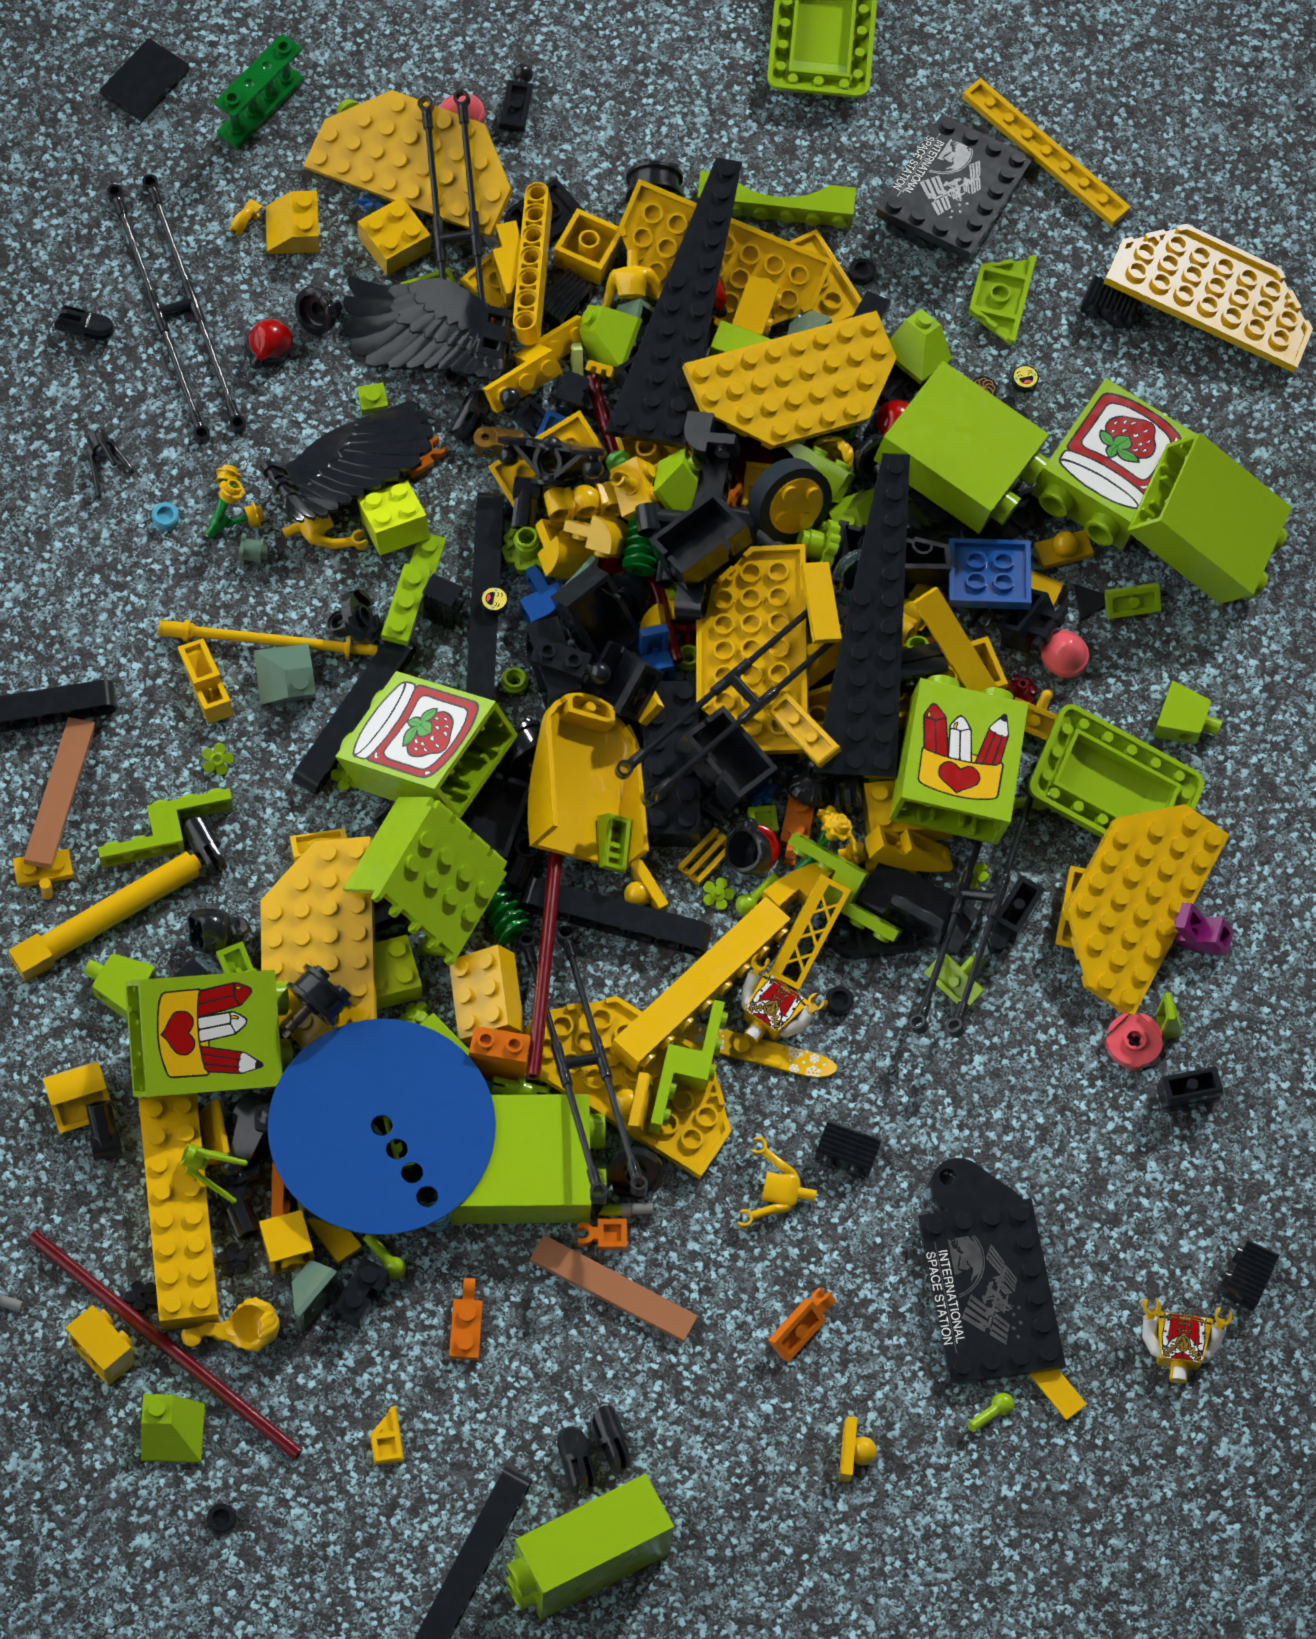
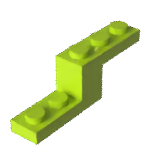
[381,534,446,646]
[98,788,233,868]
[788,832,903,943]
[648,1000,728,1135]

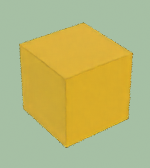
[259,1210,314,1275]

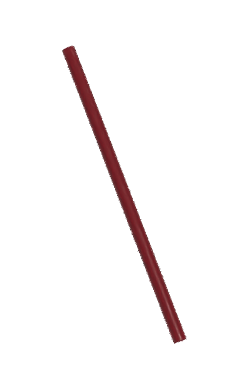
[587,374,684,665]
[526,851,563,1080]
[28,1230,303,1460]

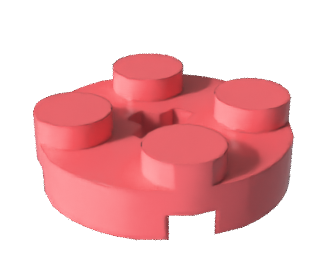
[1105,1013,1163,1071]

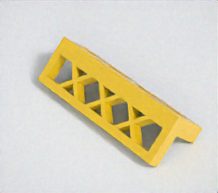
[768,874,851,990]

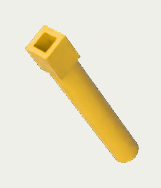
[8,852,202,983]

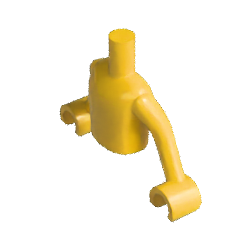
[736,1136,817,1229]

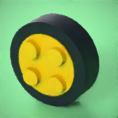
[748,458,832,543]

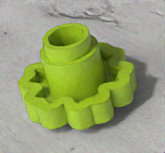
[796,519,841,568]
[501,522,544,574]

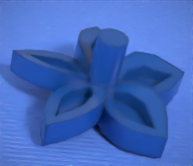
[354,194,384,214]
[746,783,777,807]

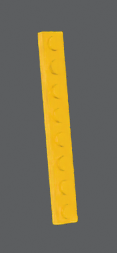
[962,78,1131,227]

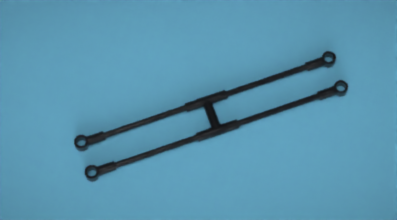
[417,89,492,387]
[107,174,246,445]
[615,578,845,808]
[909,761,1037,1038]
[518,926,648,1204]

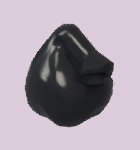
[188,908,252,955]

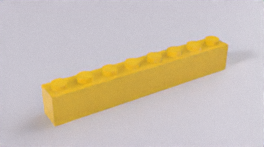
[610,897,791,1073]

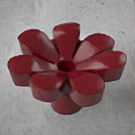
[673,621,696,645]
[1006,674,1038,704]

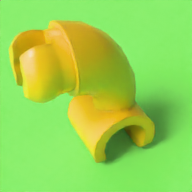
[229,199,263,236]

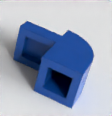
[519,564,561,624]
[635,624,675,681]

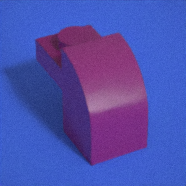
[1175,903,1234,956]

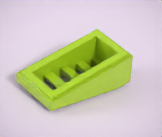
[597,813,632,874]
[1155,993,1182,1039]

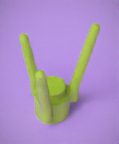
[180,1143,248,1204]

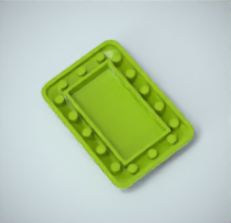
[767,0,877,98]
[1028,704,1204,838]

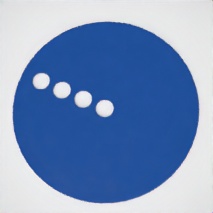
[268,1019,496,1235]

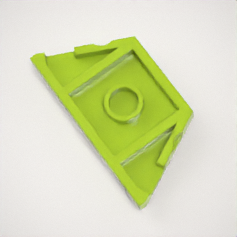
[968,255,1037,346]

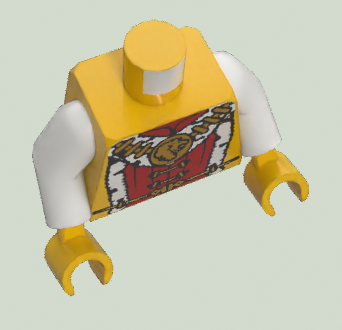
[741,953,828,1044]
[1141,1298,1232,1383]

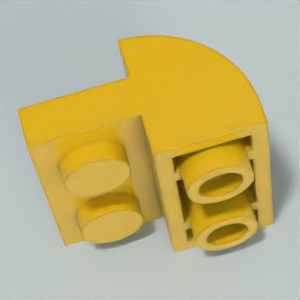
[563,516,629,558]
[535,519,599,579]
[42,1061,115,1134]

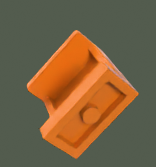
[469,1026,531,1082]

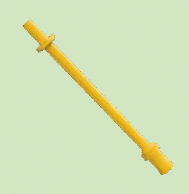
[158,619,378,660]

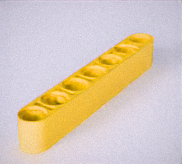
[513,182,552,346]

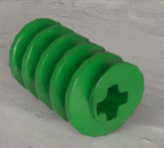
[622,516,657,577]
[483,882,529,945]

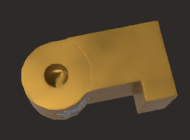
[474,427,524,458]

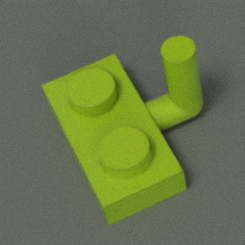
[924,954,986,1011]

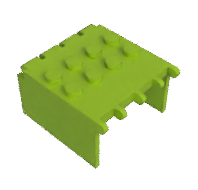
[343,797,507,966]

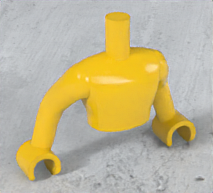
[601,249,663,308]
[282,513,369,550]

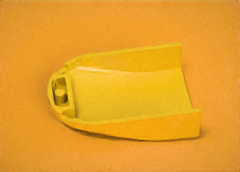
[528,693,649,869]

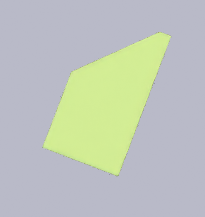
[571,343,584,376]

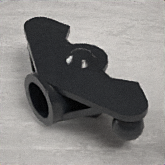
[497,436,606,488]
[220,1092,273,1187]

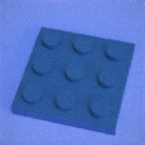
[949,538,1032,610]

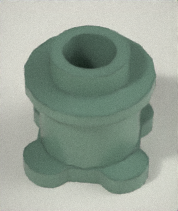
[238,533,270,565]

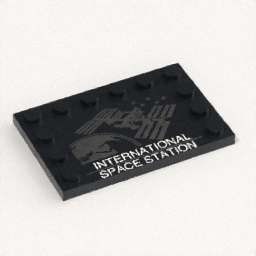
[875,114,1034,260]
[917,1198,1066,1386]

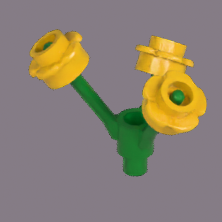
[204,465,265,539]

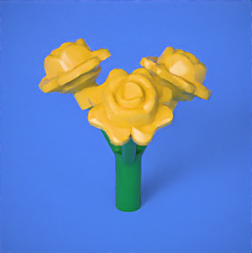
[794,805,866,870]

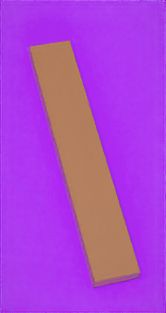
[24,717,96,869]
[530,1235,698,1343]

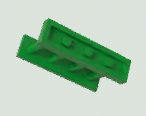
[214,34,304,150]

